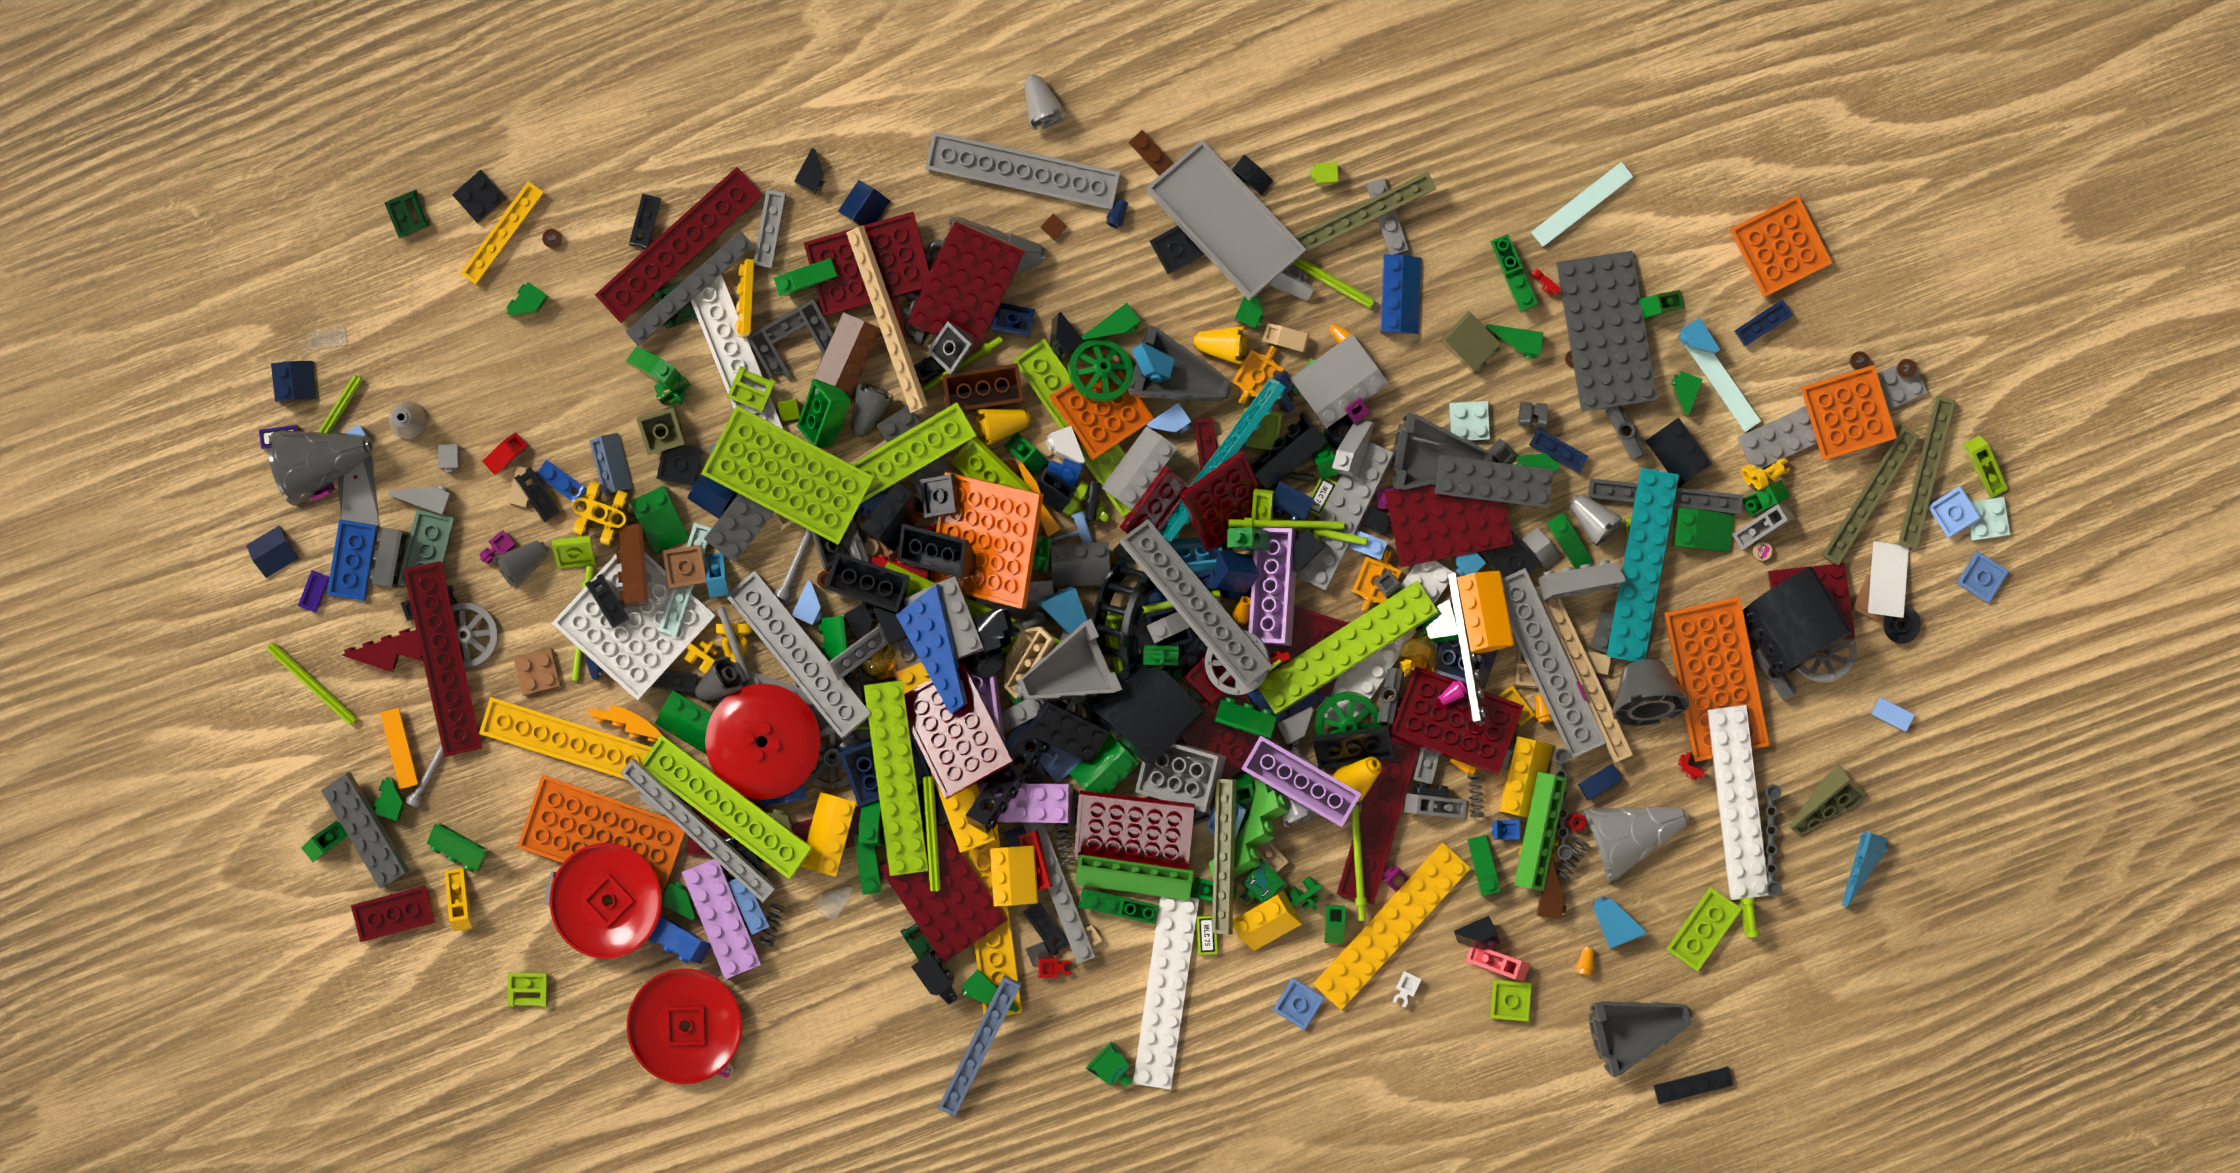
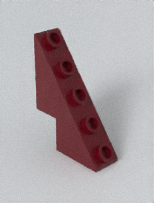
[342,628,422,672]

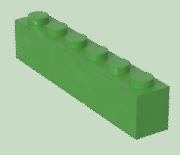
[1514,772,1567,891]
[1075,855,1193,900]

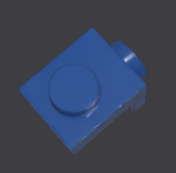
[1492,820,1523,840]

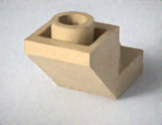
[1262,323,1310,353]

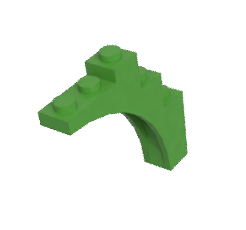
[1209,778,1289,878]

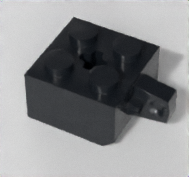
[911,952,958,1005]

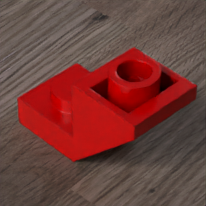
[482,432,528,475]

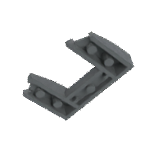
[747,298,833,378]

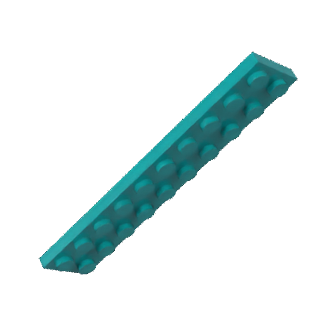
[1160,377,1286,542]
[1606,468,1679,662]

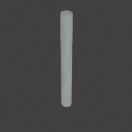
[717,606,750,680]

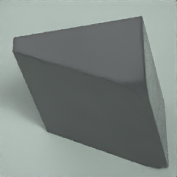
[1488,439,1517,464]
[1374,570,1403,599]
[1026,941,1050,966]

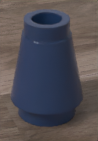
[1106,199,1128,229]

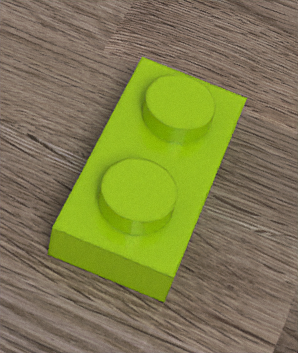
[1252,489,1274,528]

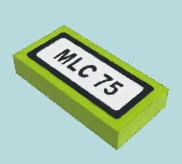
[1310,478,1337,517]
[1196,915,1218,955]

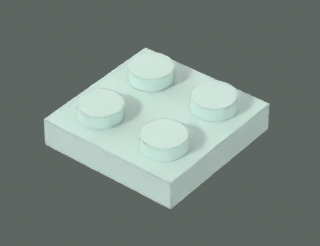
[1449,401,1490,441]
[1969,497,2010,541]

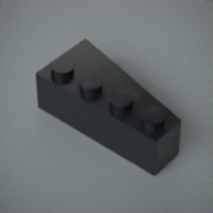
[1251,412,1327,490]

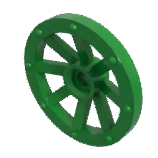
[1068,339,1133,402]
[1315,691,1380,736]

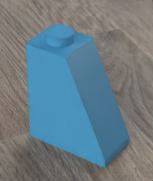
[1036,586,1087,635]
[1591,896,1646,948]

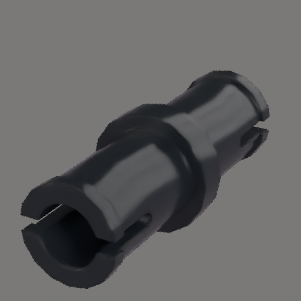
[1084,481,1101,521]

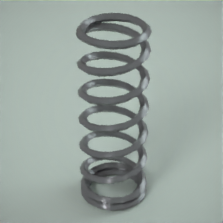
[1467,775,1484,818]
[1054,823,1075,866]
[1556,838,1589,881]
[759,903,785,947]

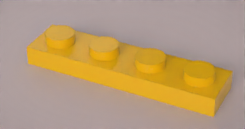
[735,259,754,338]

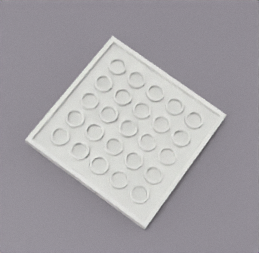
[552,550,715,701]

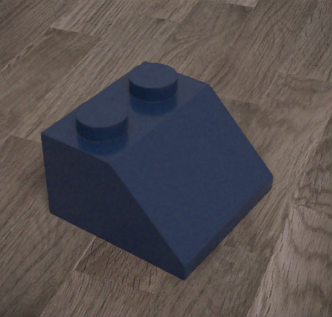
[271,361,317,403]
[1273,482,1316,521]

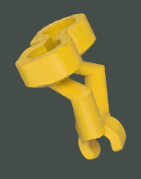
[1741,458,1790,490]
[716,623,753,663]

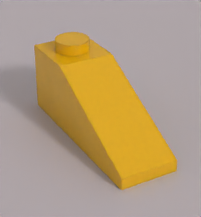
[444,868,473,932]

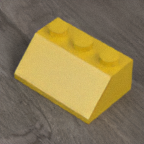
[990,845,1038,906]
[1233,890,1303,951]

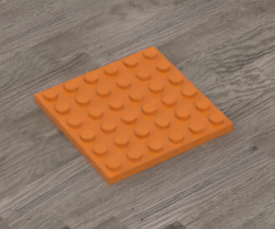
[929,472,1044,609]

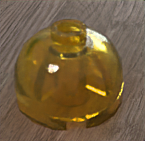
[1398,636,1438,671]
[859,644,897,679]

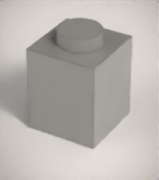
[438,444,460,472]

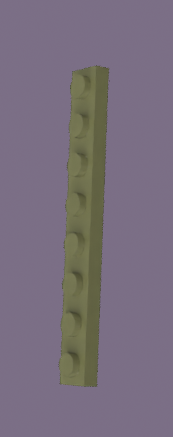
[1294,172,1436,253]
[1897,396,1956,549]
[1821,426,1919,566]
[1212,779,1237,935]

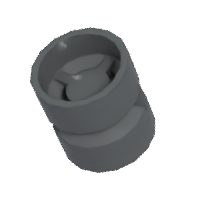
[1518,401,1548,428]

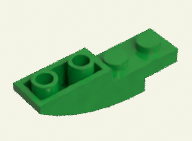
[1490,234,1538,313]
[1078,888,1159,924]

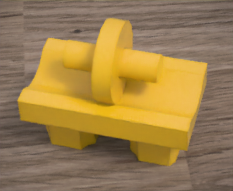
[684,641,718,674]

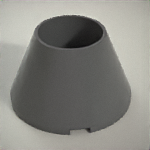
[1612,659,1689,726]

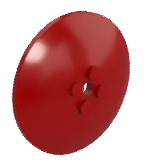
[705,684,821,800]
[549,843,663,959]
[627,968,743,1084]

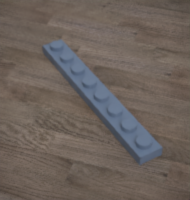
[938,975,1022,1116]

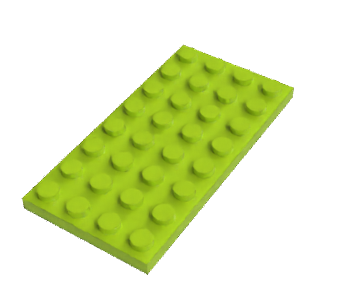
[701,405,874,545]

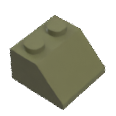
[636,405,685,455]

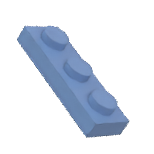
[728,879,770,935]

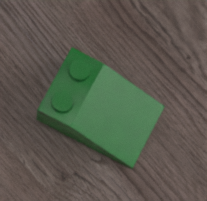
[629,486,689,555]
[1672,508,1734,553]

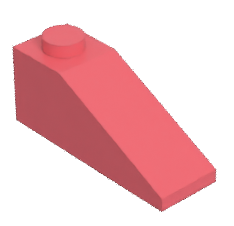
[1466,947,1530,982]

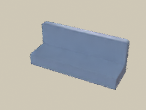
[589,433,632,496]

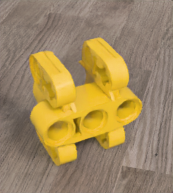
[572,480,630,546]

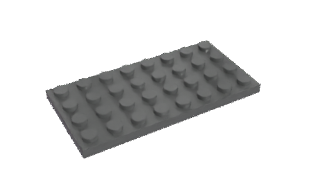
[1556,251,1658,412]

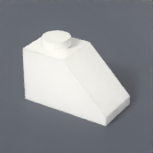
[1046,426,1085,465]

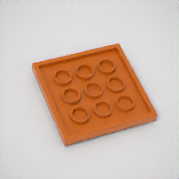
[1729,195,1832,298]
[1049,358,1154,460]
[1800,365,1897,461]

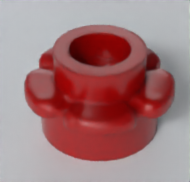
[1568,813,1586,832]

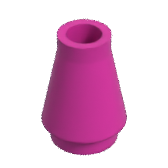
[1438,680,1468,706]

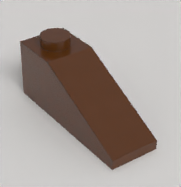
[1536,859,1566,920]

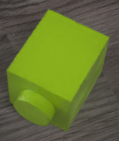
[1310,162,1338,185]

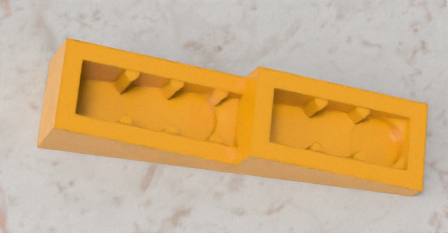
[1018,462,1061,537]
[380,707,419,789]

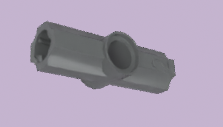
[1605,406,1646,461]
[842,514,871,563]
[1751,648,1797,701]
[1377,668,1404,728]

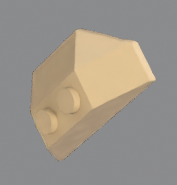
[1004,627,1056,699]

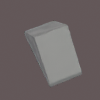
[1522,528,1561,570]

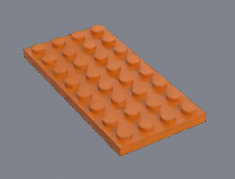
[1664,596,1770,762]
[517,774,685,896]

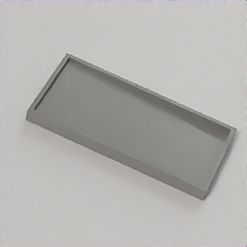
[1145,140,1306,301]

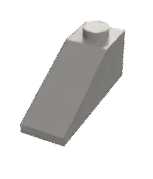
[1332,420,1374,478]
[388,485,452,516]
[1732,503,1795,550]
[1146,612,1190,644]
[1404,793,1467,819]

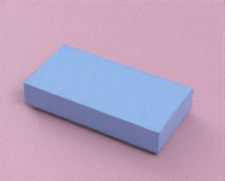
[1871,697,1914,732]

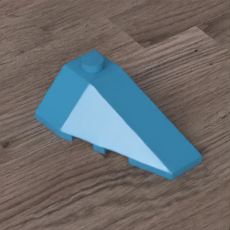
[1841,831,1889,907]

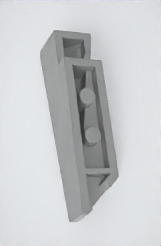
[1269,265,1314,300]

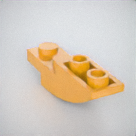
[589,705,665,742]

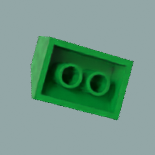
[797,379,851,448]
[819,616,851,674]
[655,690,713,753]
[1214,697,1277,739]
[1069,734,1139,793]
[427,823,491,872]

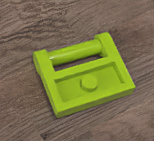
[727,366,776,412]
[1739,897,1760,937]
[507,972,547,1008]

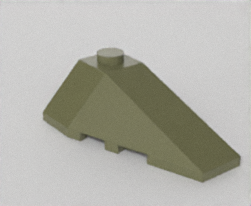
[1789,765,1868,837]

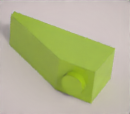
[1963,435,2008,498]

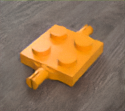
[1232,346,1284,406]
[1352,550,1402,612]

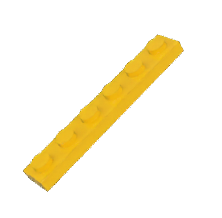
[460,181,544,285]

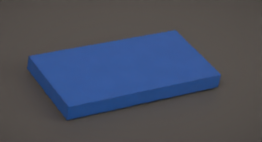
[327,519,378,601]

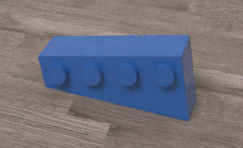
[648,915,711,964]

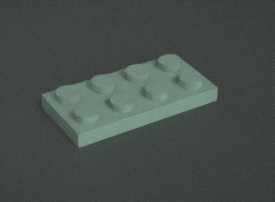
[398,509,455,586]

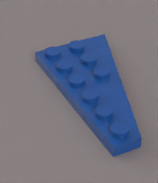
[896,584,968,714]

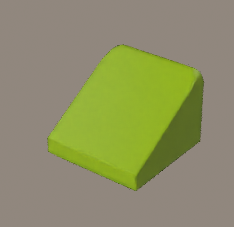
[777,399,800,422]

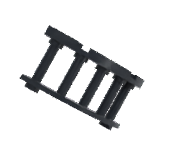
[1092,556,1157,670]

